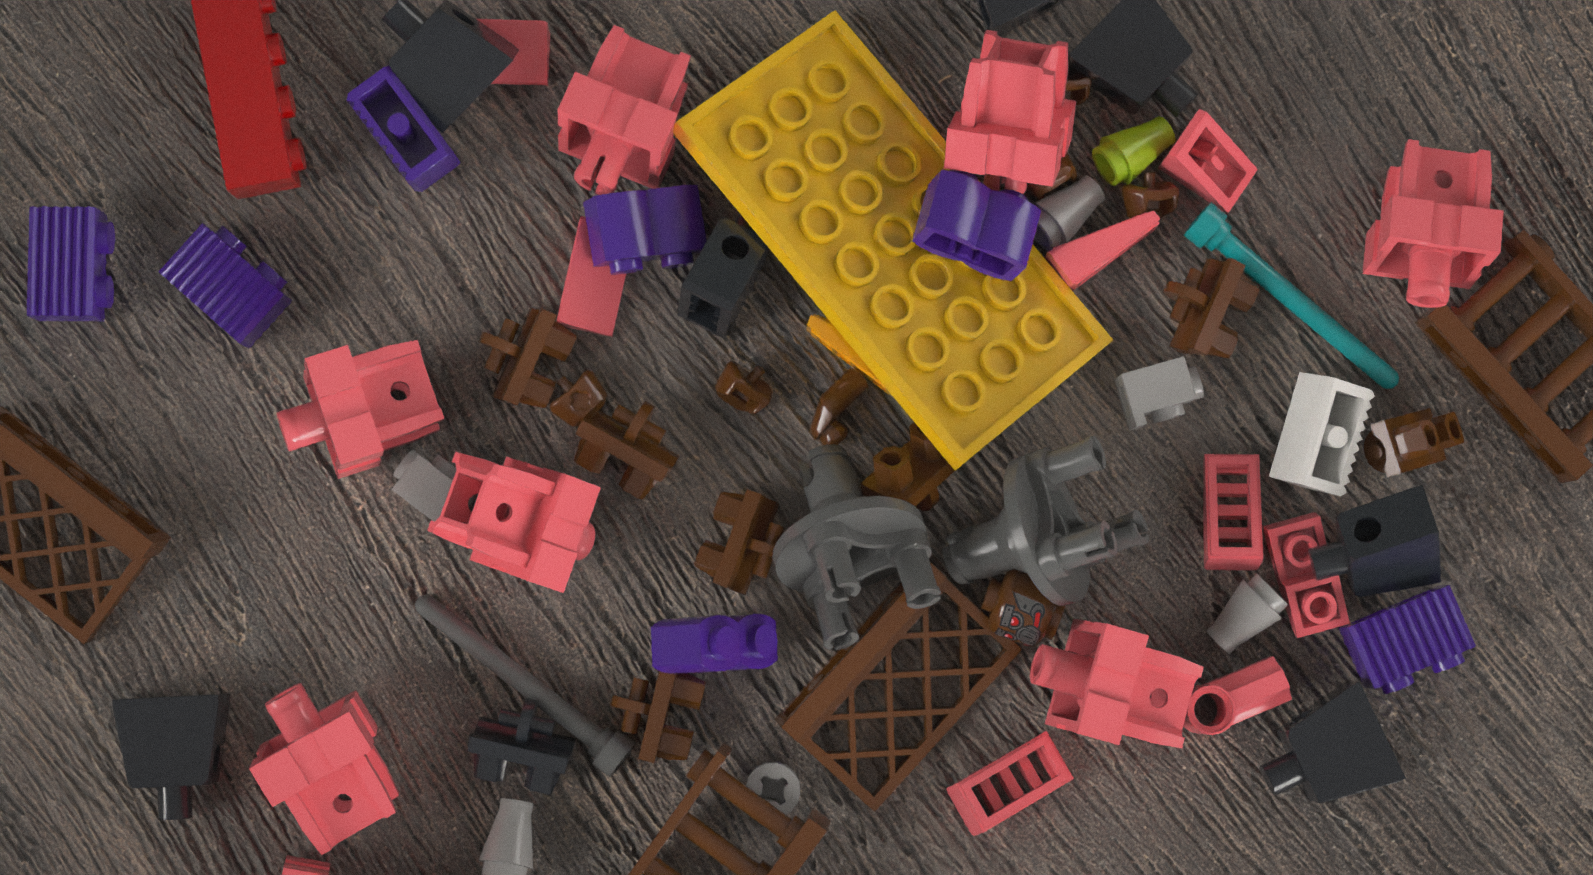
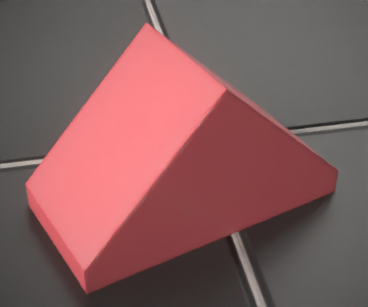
[1158,109,1258,213]

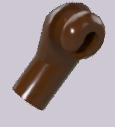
[810,368,868,445]

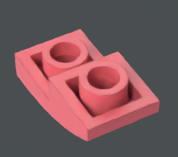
[1262,512,1350,638]

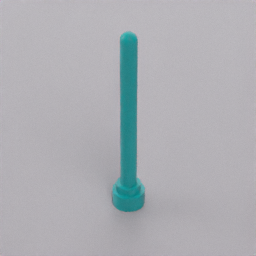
[1183,202,1399,389]

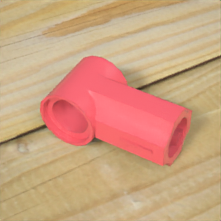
[1183,656,1292,735]

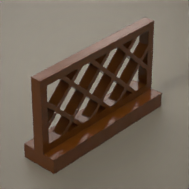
[0,406,171,644]
[774,562,1022,812]

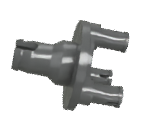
[942,436,1149,606]
[772,444,941,650]

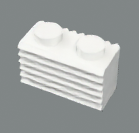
[1269,372,1375,496]

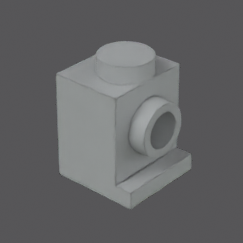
[1114,356,1204,431]
[391,450,478,522]

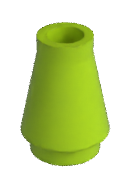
[1092,116,1176,186]

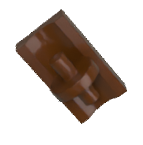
[1163,258,1260,358]
[478,308,577,408]
[574,401,680,500]
[1363,408,1464,478]
[860,422,955,511]
[694,489,785,595]
[610,671,707,763]

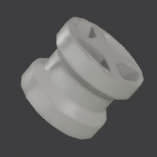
[746,761,800,814]

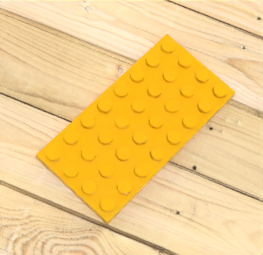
[673,10,1113,471]

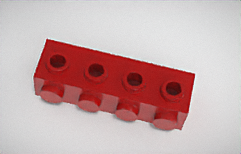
[191,0,306,199]

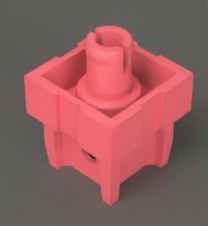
[557,25,691,195]
[944,30,1076,194]
[1363,139,1504,308]
[276,340,444,479]
[427,452,601,593]
[1030,619,1204,748]
[249,683,400,855]

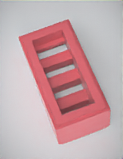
[1044,210,1160,291]
[1203,454,1263,570]
[946,731,1074,836]

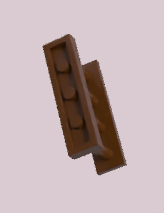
[1415,229,1593,483]
[628,743,831,875]

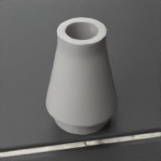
[1033,175,1105,251]
[1206,573,1289,654]
[479,798,533,875]

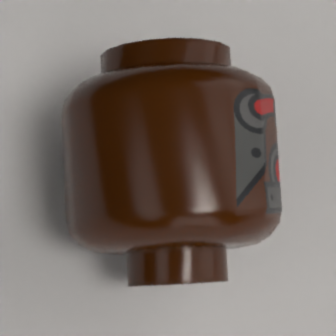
[981,569,1065,647]

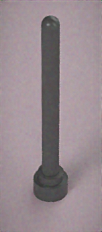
[415,595,637,777]

